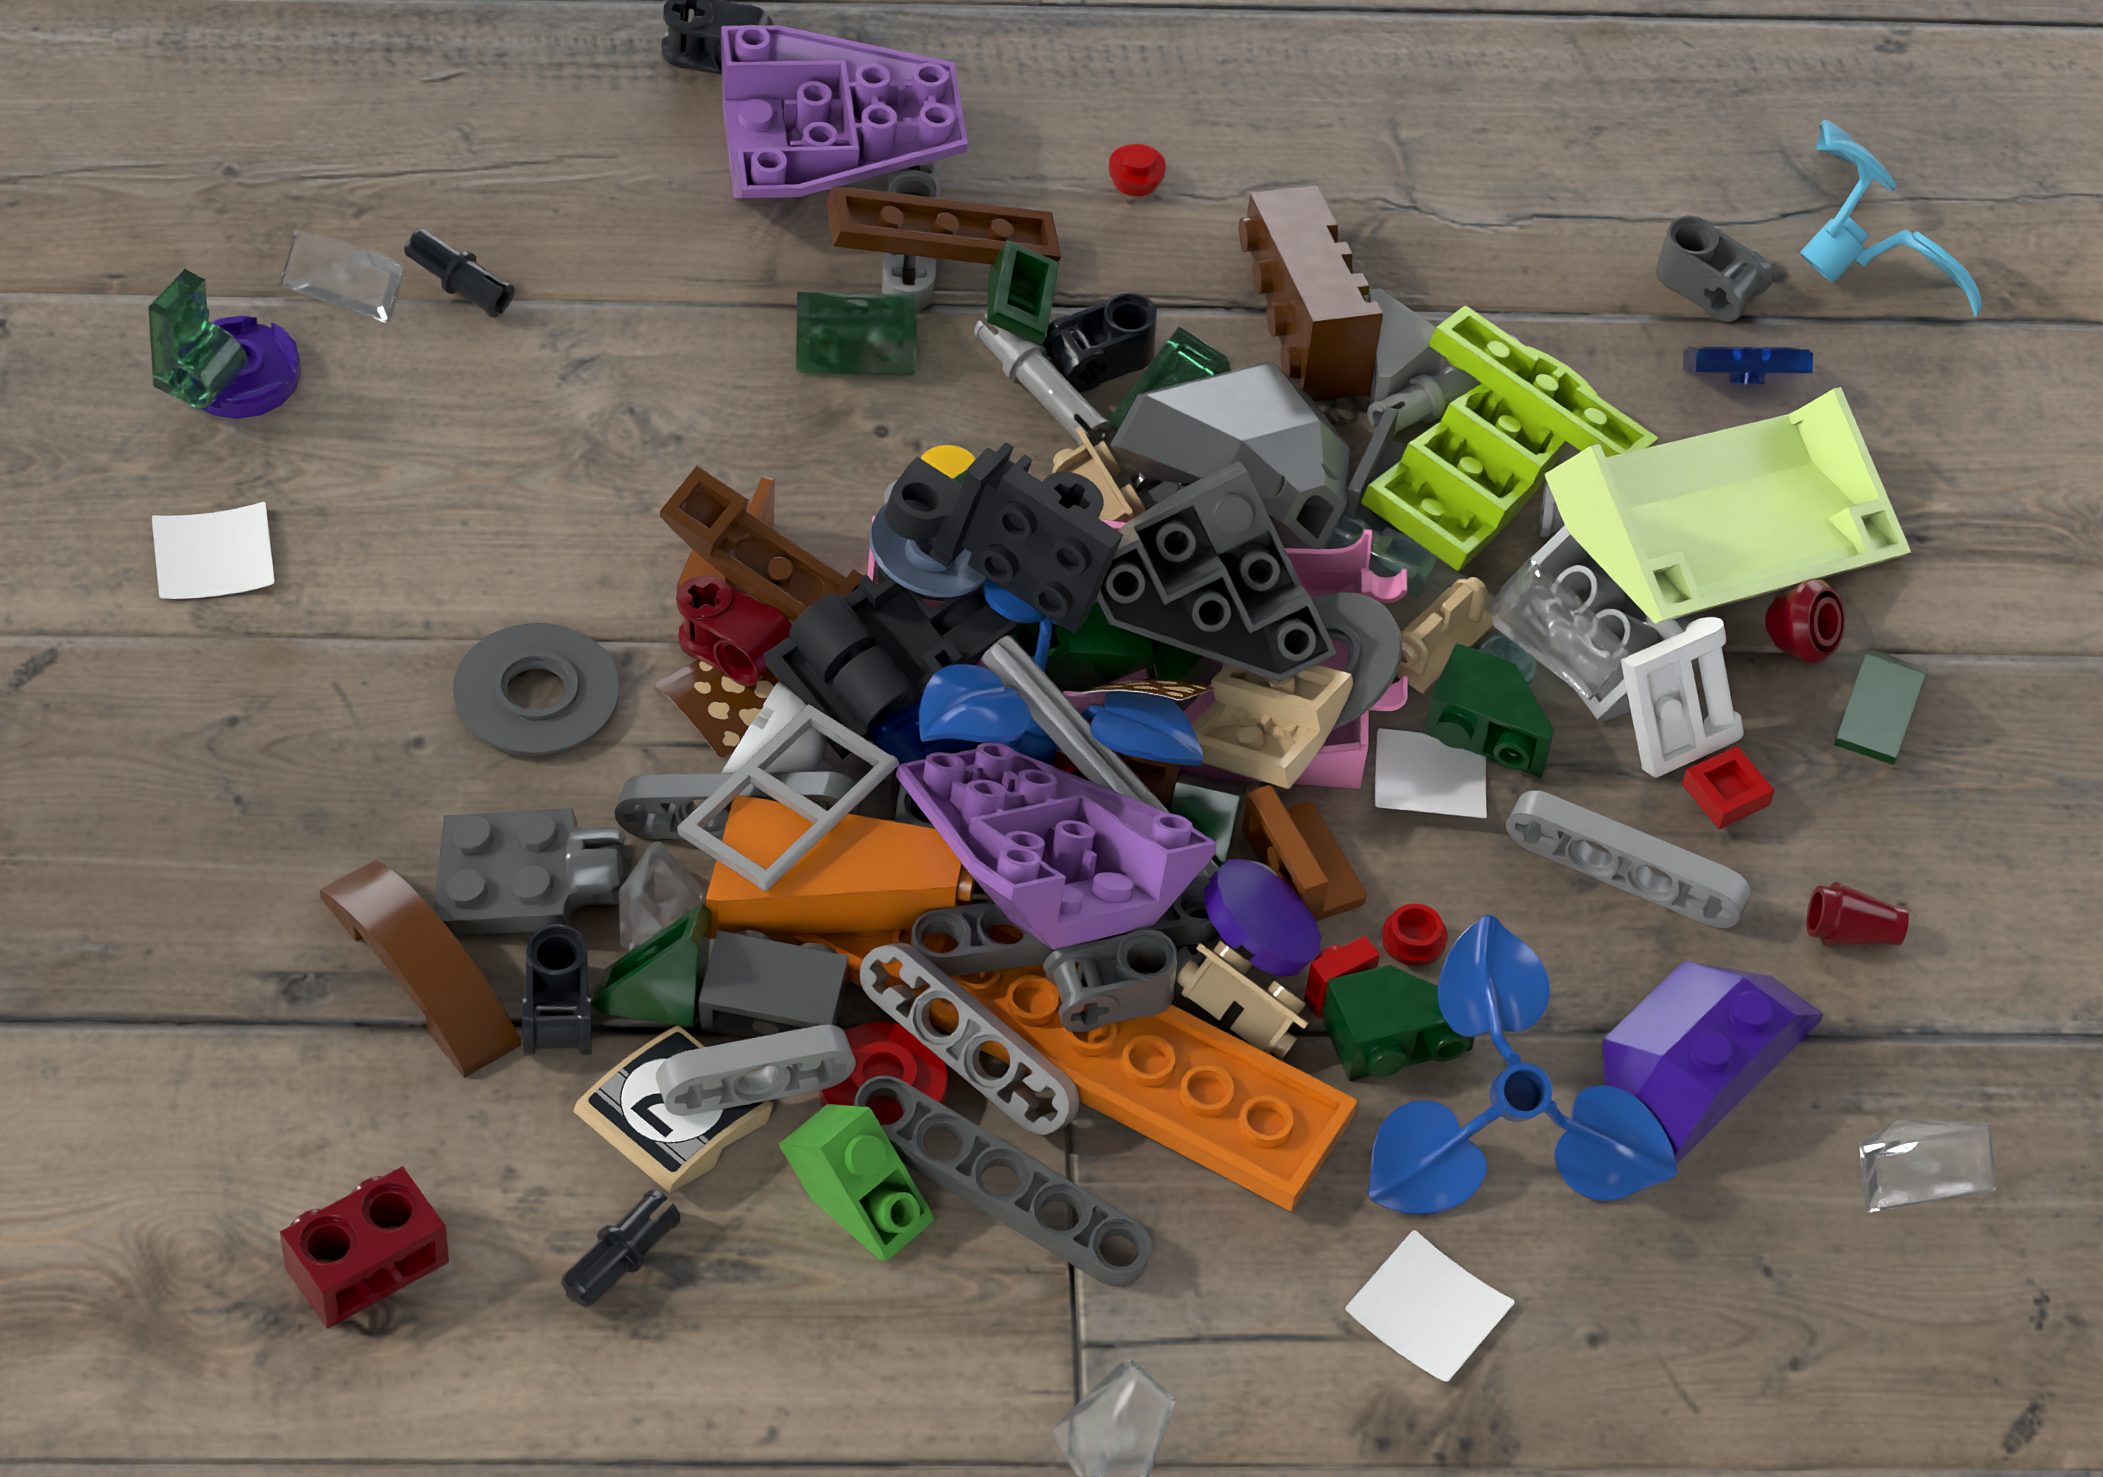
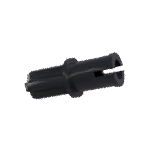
[404,229,515,318]
[561,1190,681,1307]

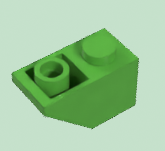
[778,1104,936,1261]

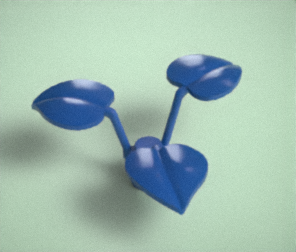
[919,579,1203,766]
[1368,915,1677,1214]

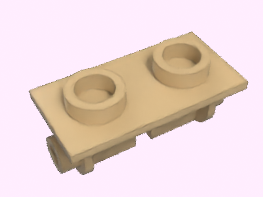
[1052,426,1146,523]
[1396,577,1499,694]
[1176,940,1310,1060]

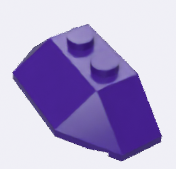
[1601,961,1823,1164]

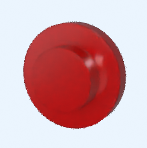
[1108,143,1166,197]
[1381,903,1448,966]

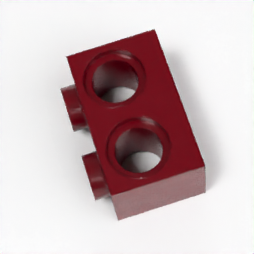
[280,1166,449,1329]

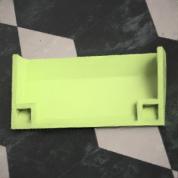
[1544,387,1911,624]

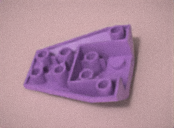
[721,25,968,198]
[896,743,1217,950]

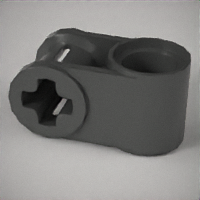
[1656,215,1773,322]
[1043,929,1177,1032]

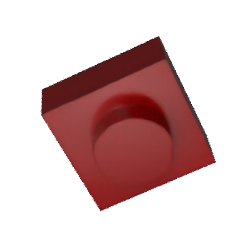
[1682,746,1775,829]
[1304,935,1380,1019]

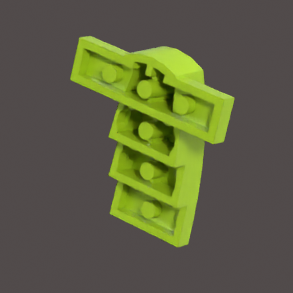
[1360,305,1658,572]

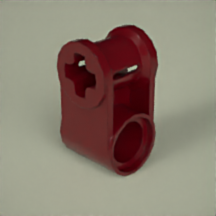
[676,576,792,686]

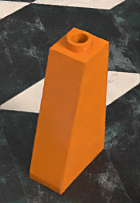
[706,795,976,939]

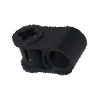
[661,0,773,74]
[1042,293,1157,392]
[523,924,592,1056]

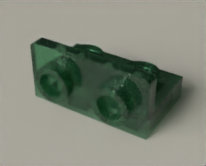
[796,292,917,375]

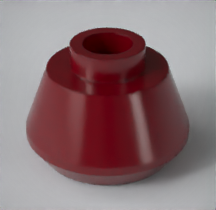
[1765,579,1845,664]

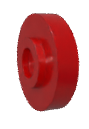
[818,1022,947,1125]

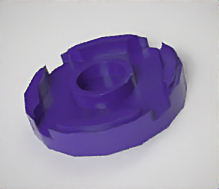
[177,315,301,419]
[1203,859,1321,977]

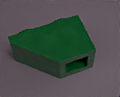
[1011,602,1160,693]
[1423,642,1554,778]
[1321,965,1475,1081]

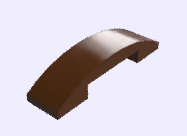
[660,466,879,622]
[320,860,521,1078]

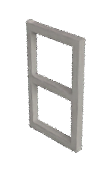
[677,704,899,892]

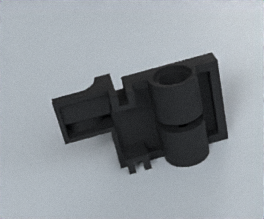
[884,442,1123,634]
[764,566,1022,759]

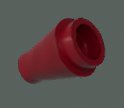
[1806,882,1909,946]

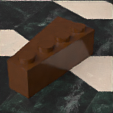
[1239,185,1383,401]

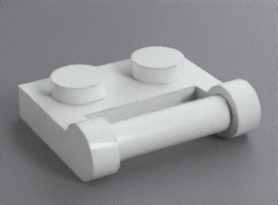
[1621,617,1744,778]

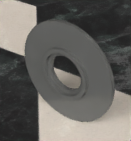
[1312,592,1402,730]
[453,623,619,756]

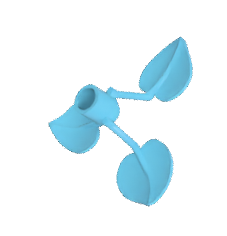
[1799,120,1982,317]

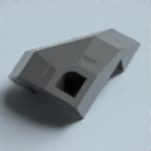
[1110,362,1350,549]
[1096,460,1337,682]

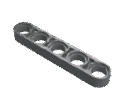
[911,876,1220,976]
[854,1076,1151,1286]

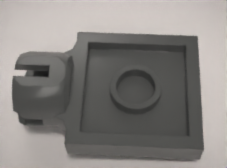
[434,808,632,936]

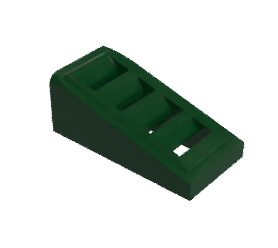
[987,240,1059,346]

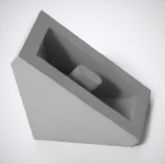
[1367,289,1441,404]

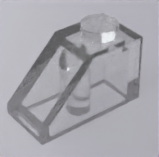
[1489,558,1631,700]

